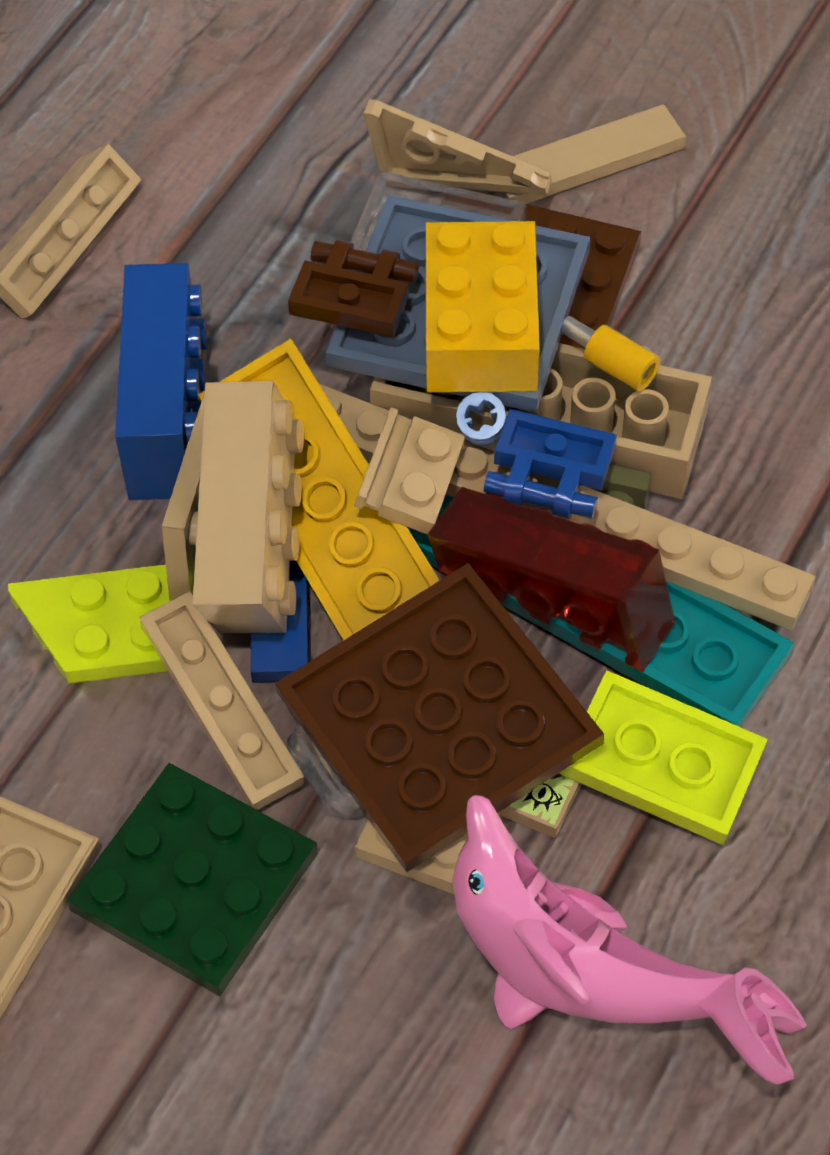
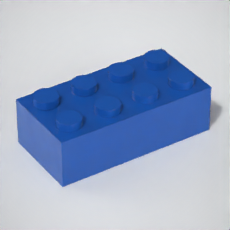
[115,263,207,500]

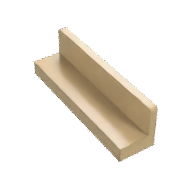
[0,144,142,319]

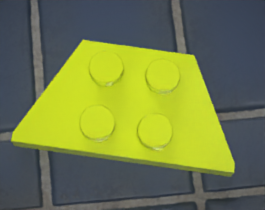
[8,564,172,684]

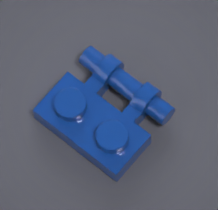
[483,409,617,519]

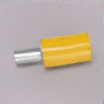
[562,316,661,392]

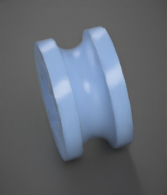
[456,392,507,446]

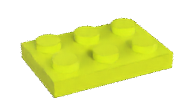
[559,670,768,845]

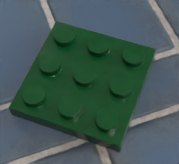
[67,763,318,997]

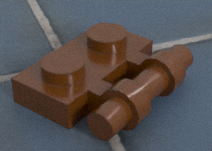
[288,240,419,337]

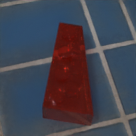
[427,487,675,672]

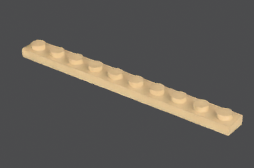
[319,384,816,631]

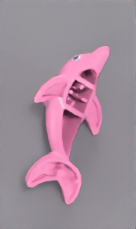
[452,795,807,1085]

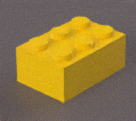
[426,221,540,392]

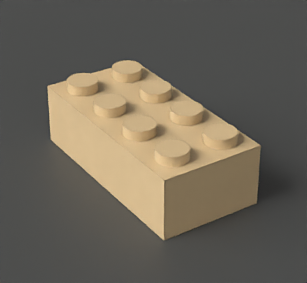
[192,381,304,634]

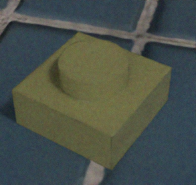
[592,464,652,510]

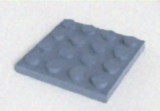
[325,195,590,412]

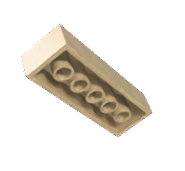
[370,343,712,500]

